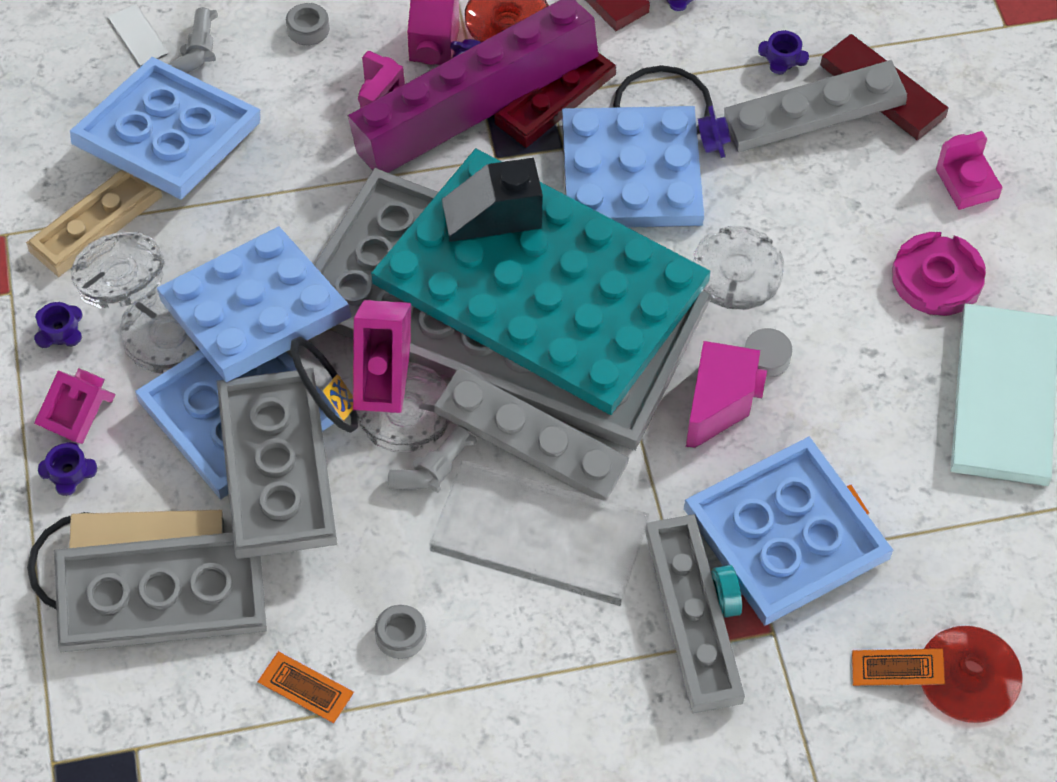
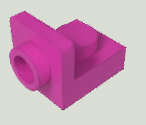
[358,51,405,108]
[936,131,1003,210]
[34,368,116,444]

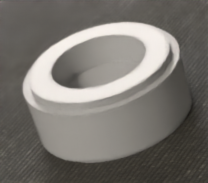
[286,3,330,45]
[745,328,792,377]
[375,605,426,659]

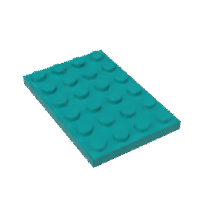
[371,148,711,415]

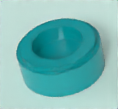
[711,565,742,618]

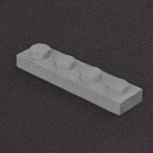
[724,60,907,153]
[435,367,629,504]
[645,514,745,714]

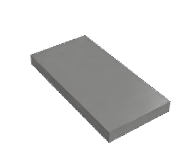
[217,368,337,559]
[54,532,267,652]

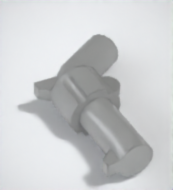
[168,7,218,73]
[388,426,477,493]

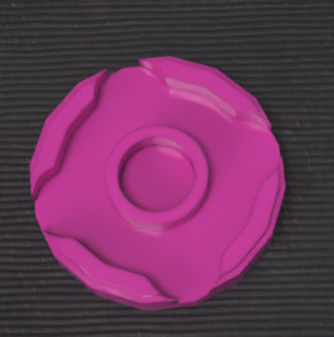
[892,232,986,316]

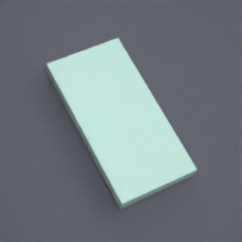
[951,303,1057,486]

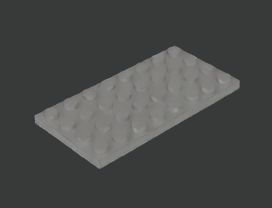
[314,168,710,451]

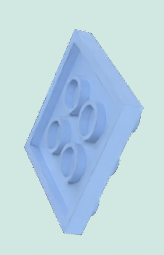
[70,57,260,200]
[562,106,704,227]
[157,226,351,383]
[135,350,339,500]
[684,436,893,626]

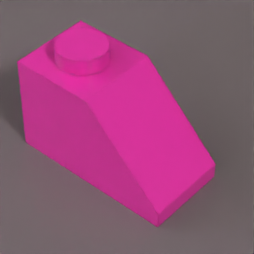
[407,0,460,65]
[353,300,411,413]
[686,341,767,448]

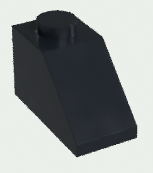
[442,157,543,242]

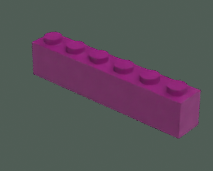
[347,0,599,173]

